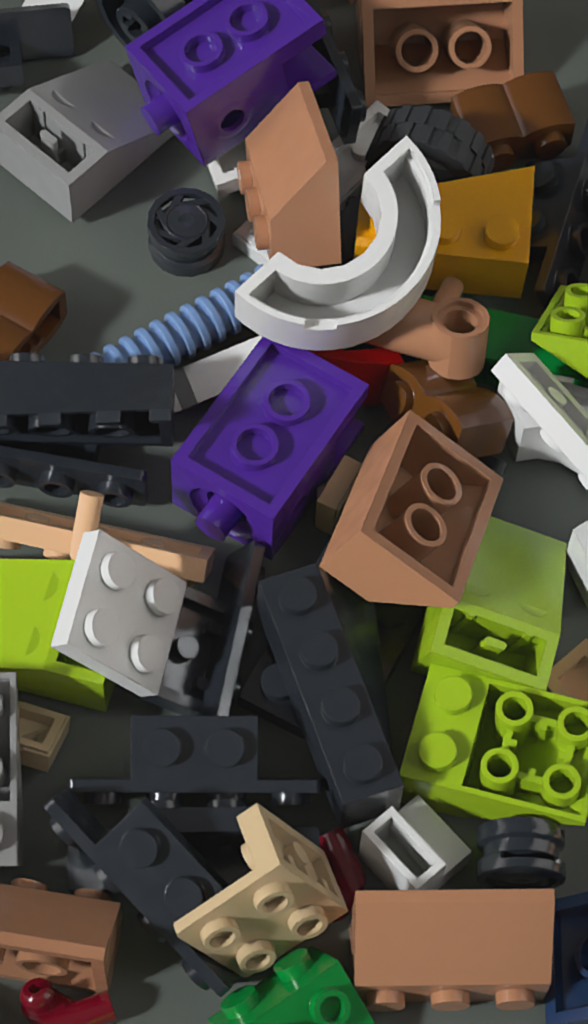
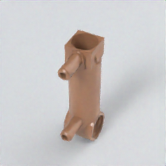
[314,266,490,380]

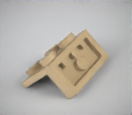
[173,803,348,977]

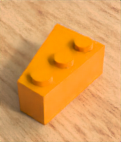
[354,166,535,299]

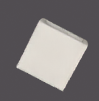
[358,795,472,890]

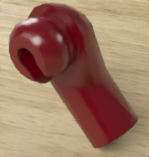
[318,828,367,922]
[20,977,117,1024]

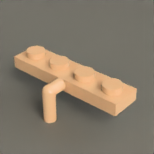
[0,490,216,587]

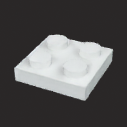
[51,529,187,697]

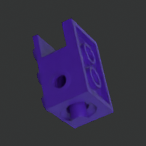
[125,0,337,167]
[171,336,369,561]

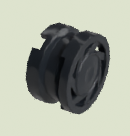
[147,188,225,277]
[476,817,566,889]

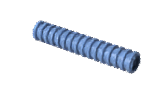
[90,264,264,367]

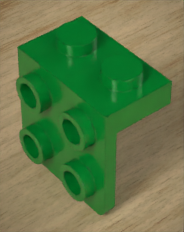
[207,946,375,1024]

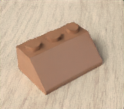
[355,0,524,108]
[237,81,342,267]
[319,410,503,608]
[0,878,123,994]
[349,889,555,1012]

